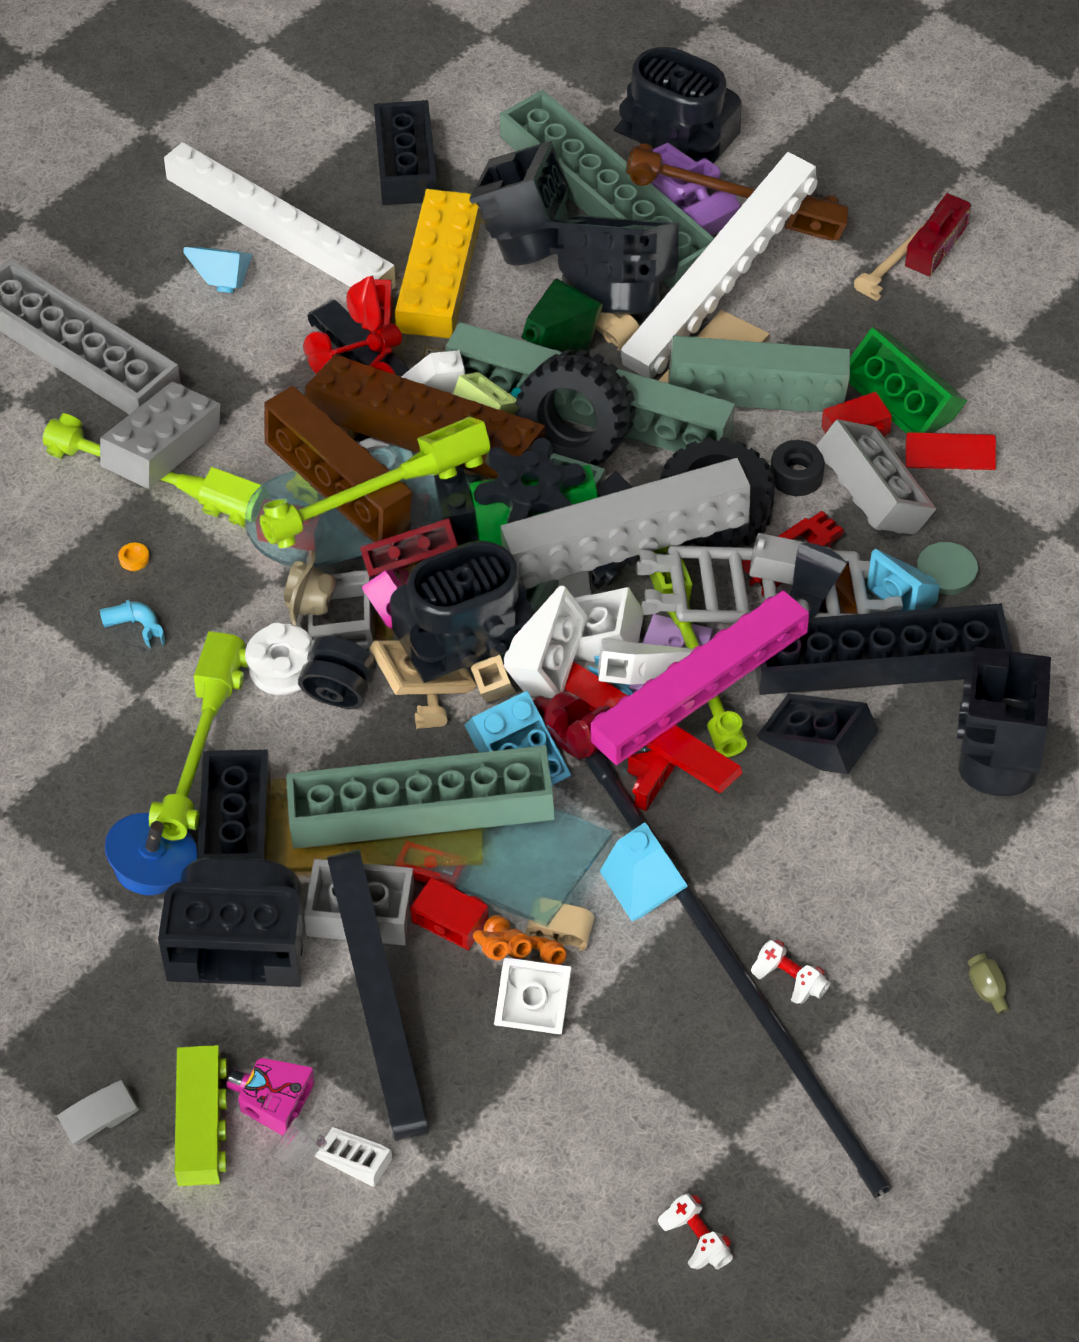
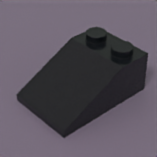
[757,693,878,774]

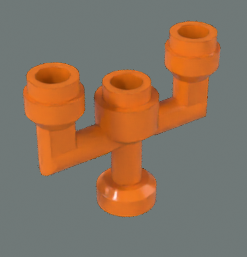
[473,915,566,965]

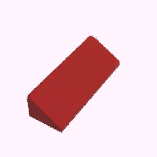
[905,432,996,470]

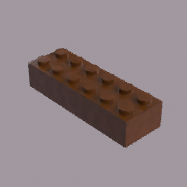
[264,386,412,543]

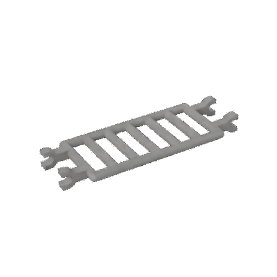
[636,546,903,623]

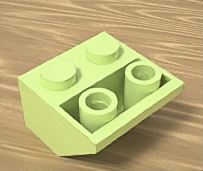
[453,372,520,415]

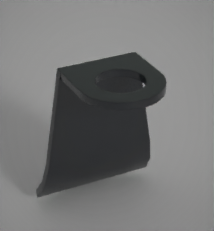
[790,543,846,618]

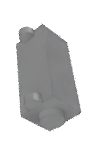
[749,533,831,585]

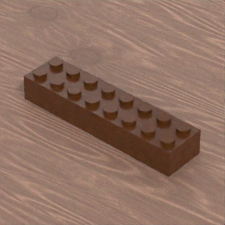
[305,355,545,479]

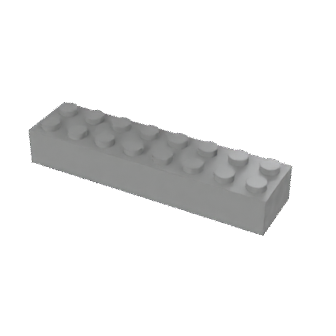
[0,259,181,415]
[500,458,750,588]

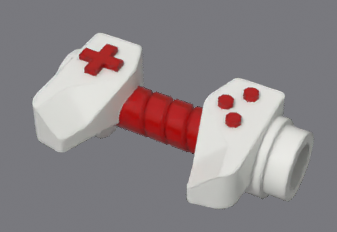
[751,940,830,1004]
[658,1194,733,1269]

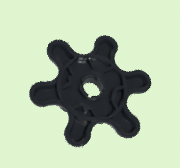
[474,438,586,524]

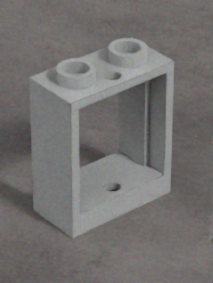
[308,570,375,649]

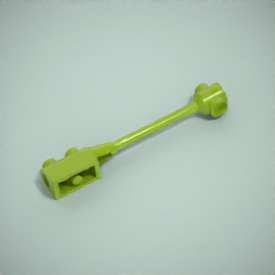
[43,413,271,528]
[260,417,490,548]
[649,545,747,757]
[149,631,249,840]

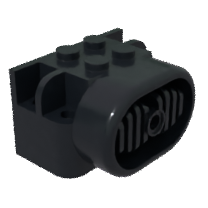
[613,47,742,164]
[469,141,570,266]
[544,215,679,314]
[390,541,533,683]
[956,647,1051,796]
[158,857,303,987]

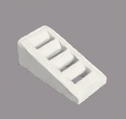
[314,1127,392,1187]

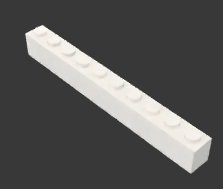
[164,142,396,289]
[620,152,818,379]

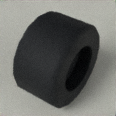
[770,439,825,497]

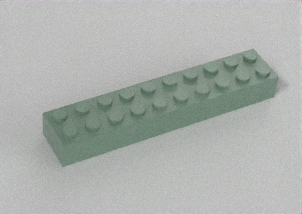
[500,90,714,289]
[445,322,735,452]

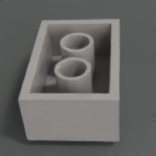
[304,859,415,946]

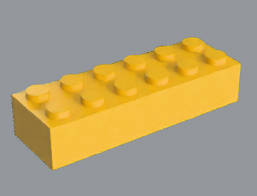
[395,189,482,339]

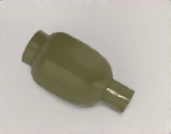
[968,953,1010,1014]

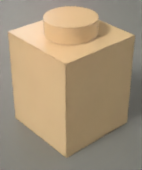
[471,655,516,703]

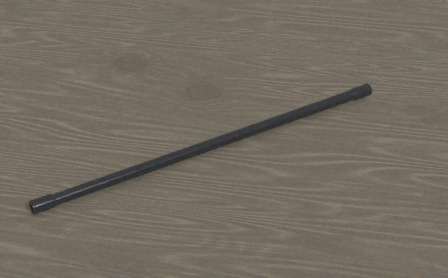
[585,751,892,1198]

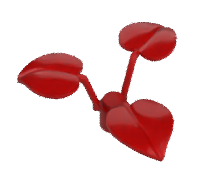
[303,275,402,374]

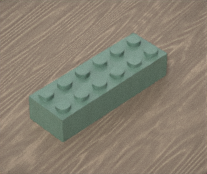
[668,335,850,412]

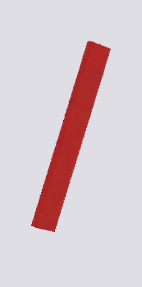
[564,661,742,793]

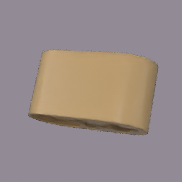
[525,899,595,951]

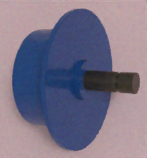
[105,813,197,895]

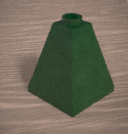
[521,278,603,354]

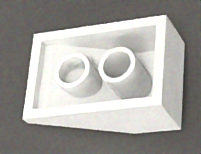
[503,586,588,699]
[574,587,643,662]

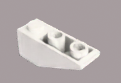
[598,639,693,685]

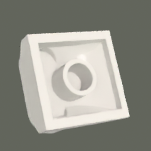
[494,958,572,1035]

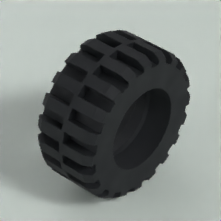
[515,350,636,466]
[660,438,775,548]

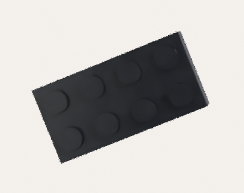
[374,100,437,205]
[197,749,271,860]

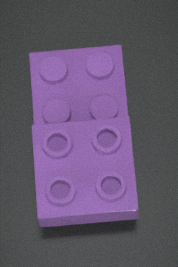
[651,143,741,235]

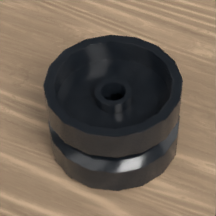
[298,636,377,710]

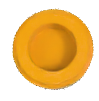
[118,542,150,571]

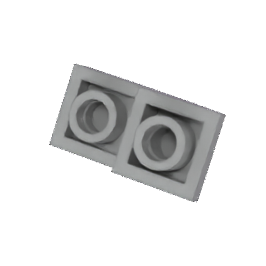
[57,1080,140,1146]

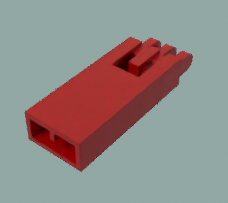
[742,511,844,596]

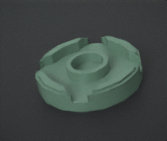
[916,542,978,595]

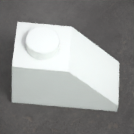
[401,350,465,394]

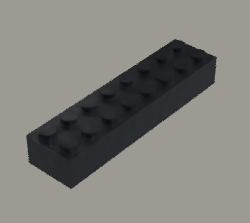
[755,603,1013,695]

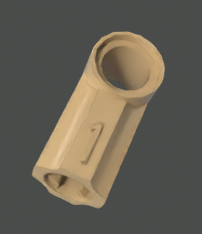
[596,312,640,351]

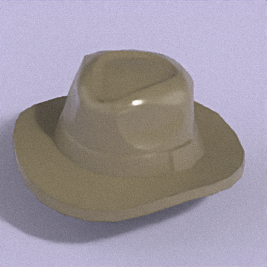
[284,549,336,627]

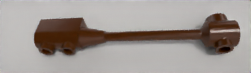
[625,144,848,241]

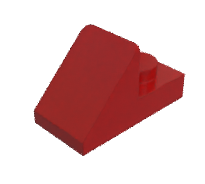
[627,751,676,811]

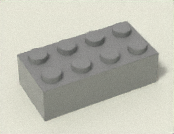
[100,381,220,489]
[816,419,936,535]

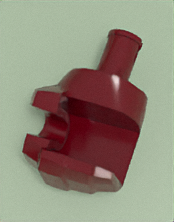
[533,691,611,759]

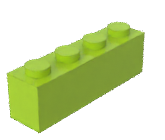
[174,1045,228,1186]

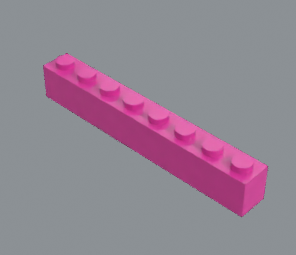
[591,590,809,766]

